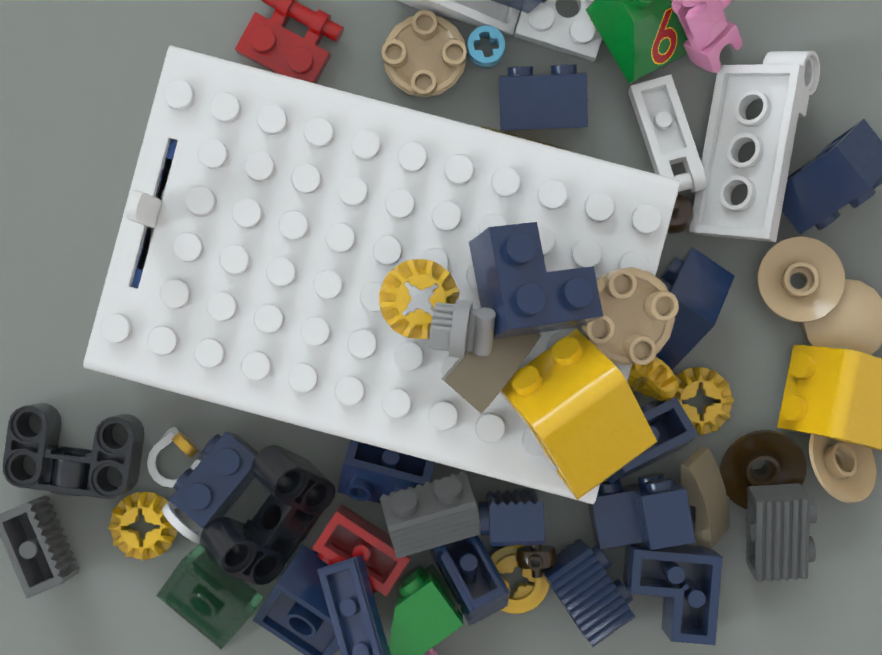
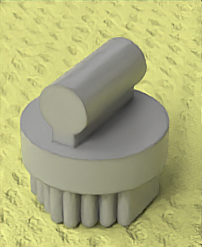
[429,299,496,359]

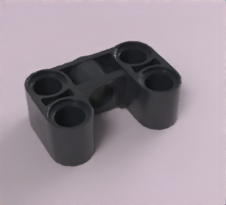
[3,403,144,499]
[200,445,336,585]

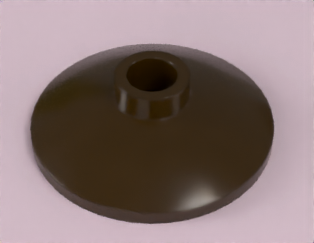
[720,430,807,509]

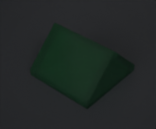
[156,544,264,650]

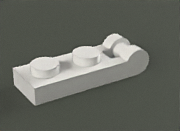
[628,74,707,197]

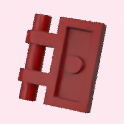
[235,0,344,84]

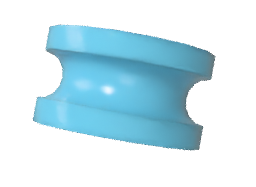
[467,25,505,68]

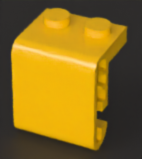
[501,328,657,500]
[777,344,882,451]

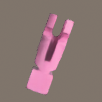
[671,0,743,73]

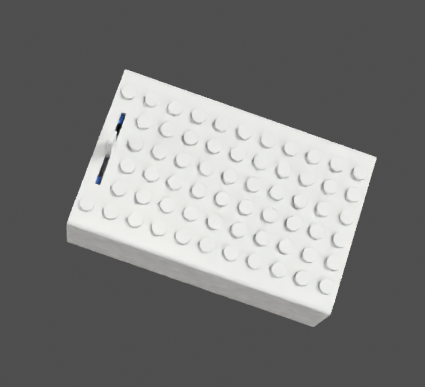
[83,45,680,504]

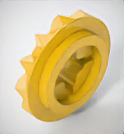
[379,259,460,339]
[627,357,679,401]
[664,367,735,436]
[108,492,177,561]
[490,545,549,614]

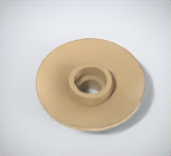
[757,236,846,322]
[809,434,877,503]

